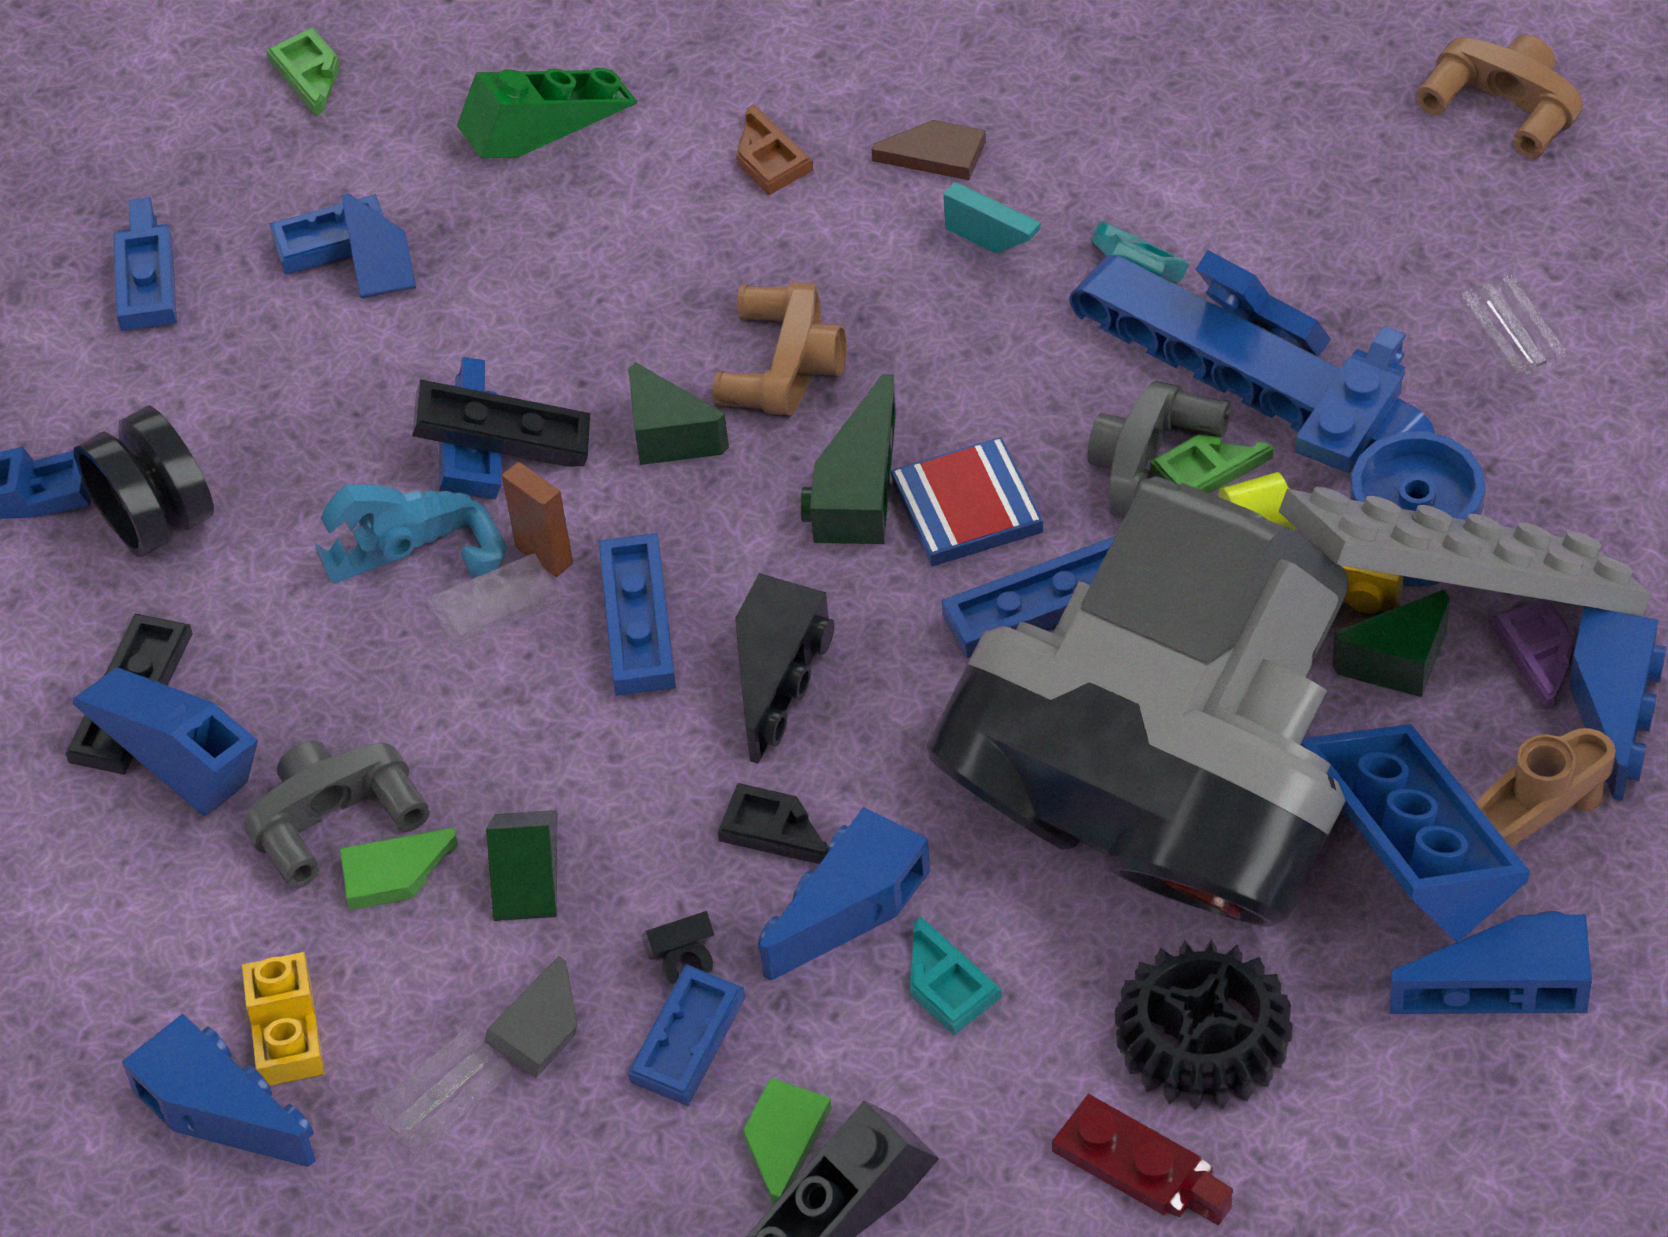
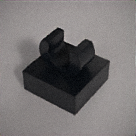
[641,911,715,985]

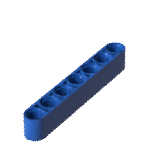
[1069,255,1435,452]

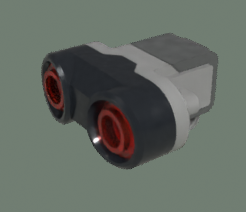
[926,476,1348,927]

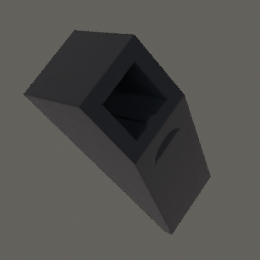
[735,573,835,764]
[746,1101,939,1237]

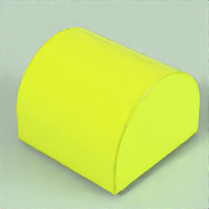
[1218,472,1296,531]

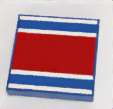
[891,437,1043,567]

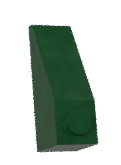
[801,374,896,544]

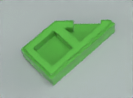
[266,27,340,116]
[1150,435,1274,494]
[340,827,458,910]
[743,1077,832,1205]

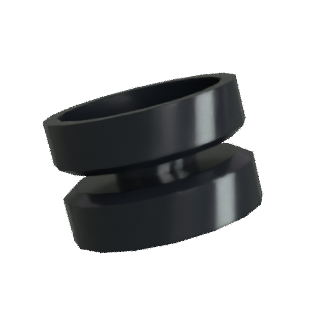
[74,405,214,557]

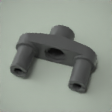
[1087,381,1231,517]
[244,741,430,888]

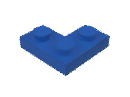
[1196,250,1331,356]

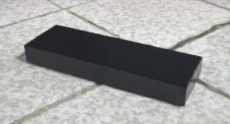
[412,379,590,467]
[65,613,193,775]

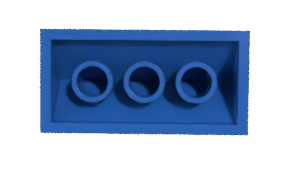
[1300,724,1530,943]

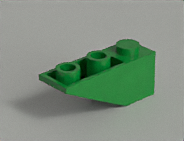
[457,68,638,159]

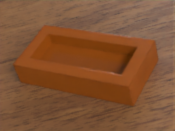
[501,461,573,577]

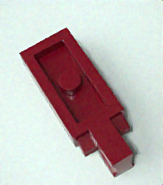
[1052,1093,1233,1226]

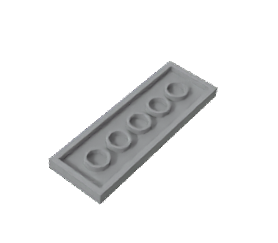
[1279,487,1652,616]

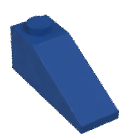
[1389,911,1592,1014]

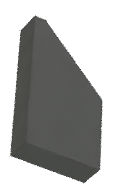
[484,956,578,1078]

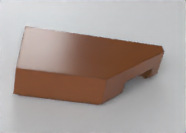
[736,104,814,195]

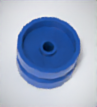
[1350,431,1485,586]

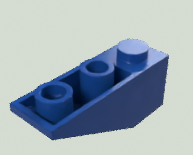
[1569,606,1667,800]
[72,667,258,817]
[758,807,930,981]
[122,1013,316,1167]

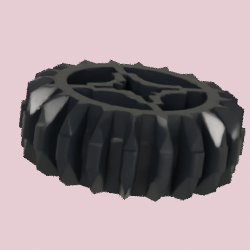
[1115,939,1293,1111]

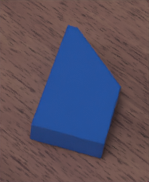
[341,194,416,298]

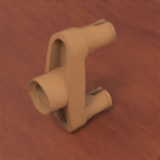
[1416,34,1583,159]
[712,282,847,416]
[1476,728,1616,849]

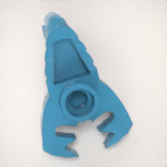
[316,484,507,583]

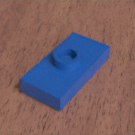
[269,194,384,275]
[627,965,746,1106]

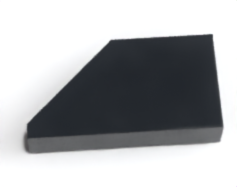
[718,783,829,864]

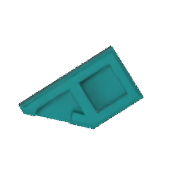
[943,182,1041,253]
[1091,221,1189,282]
[910,917,1002,1035]

